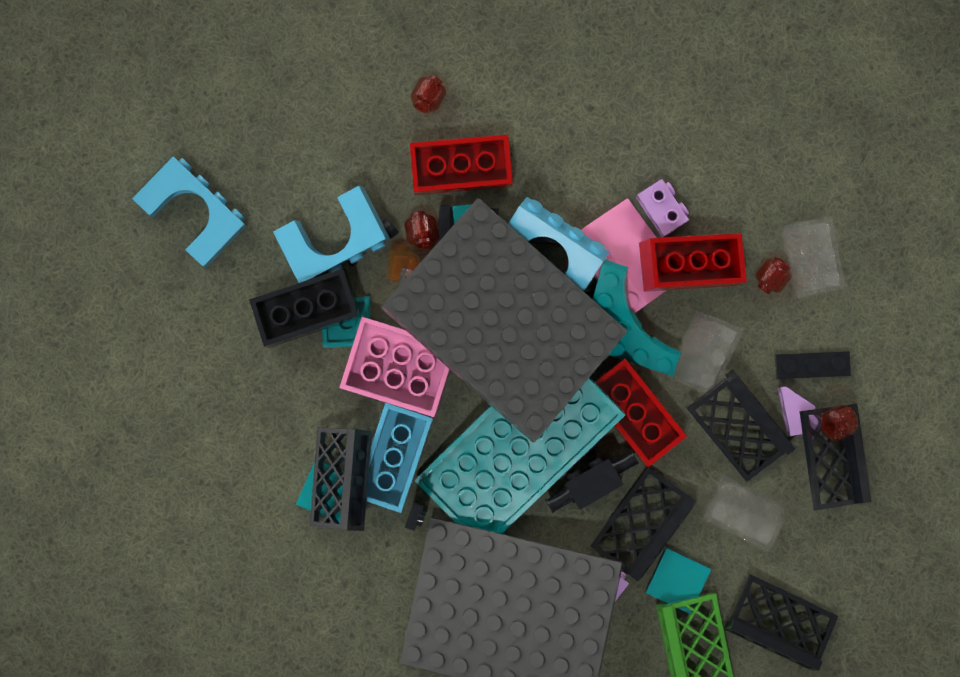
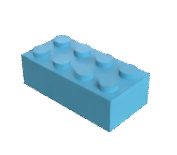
[367,403,433,513]

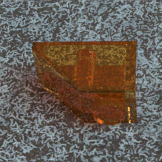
[387,246,421,282]

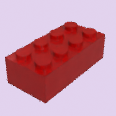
[410,134,513,196]
[639,233,747,292]
[595,359,687,467]

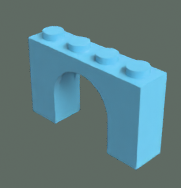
[132,156,247,268]
[273,186,390,283]
[508,197,610,292]

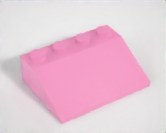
[582,198,667,313]
[339,317,450,418]

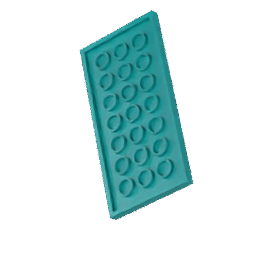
[414,377,626,533]

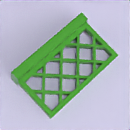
[656,593,733,677]

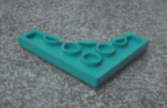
[593,259,681,376]

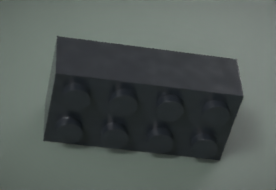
[249,268,362,348]

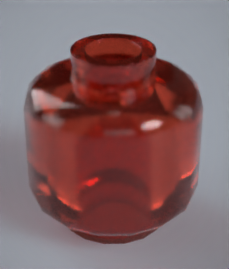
[410,76,446,114]
[404,211,438,249]
[755,256,792,294]
[821,405,858,440]

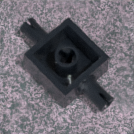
[545,450,639,513]

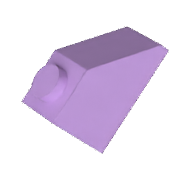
[778,386,820,436]

